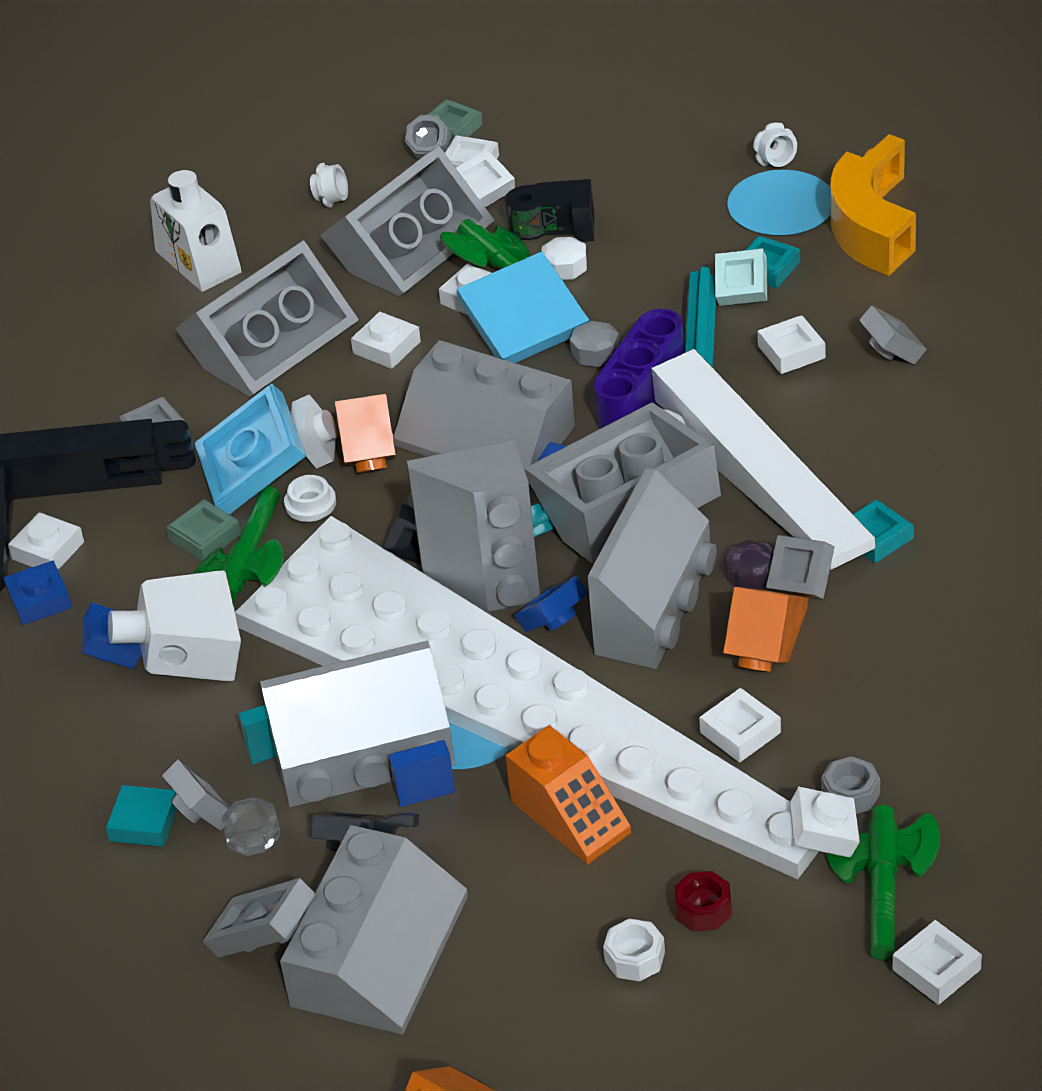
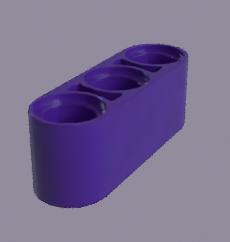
[594,308,684,429]

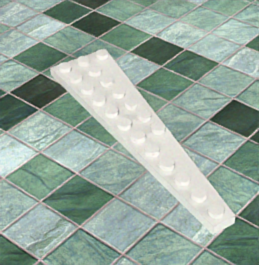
[235,516,819,880]

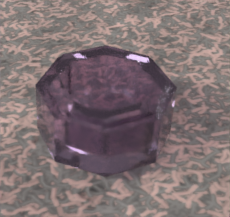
[724,539,774,590]

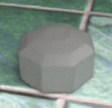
[405,115,451,160]
[570,321,620,367]
[821,756,880,814]

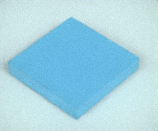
[457,252,589,363]
[194,384,306,514]

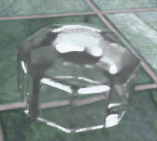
[221,797,281,856]

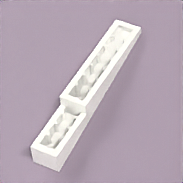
[651,349,875,570]

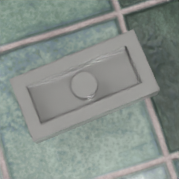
[202,878,316,958]

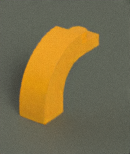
[830,134,916,276]

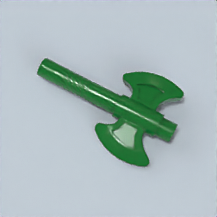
[440,219,530,269]
[192,486,284,602]
[826,805,941,960]

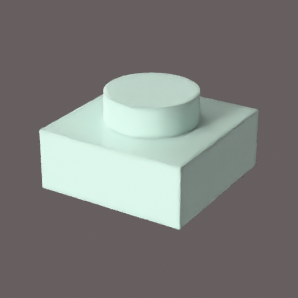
[715,249,767,306]

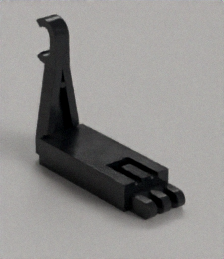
[0,419,196,591]

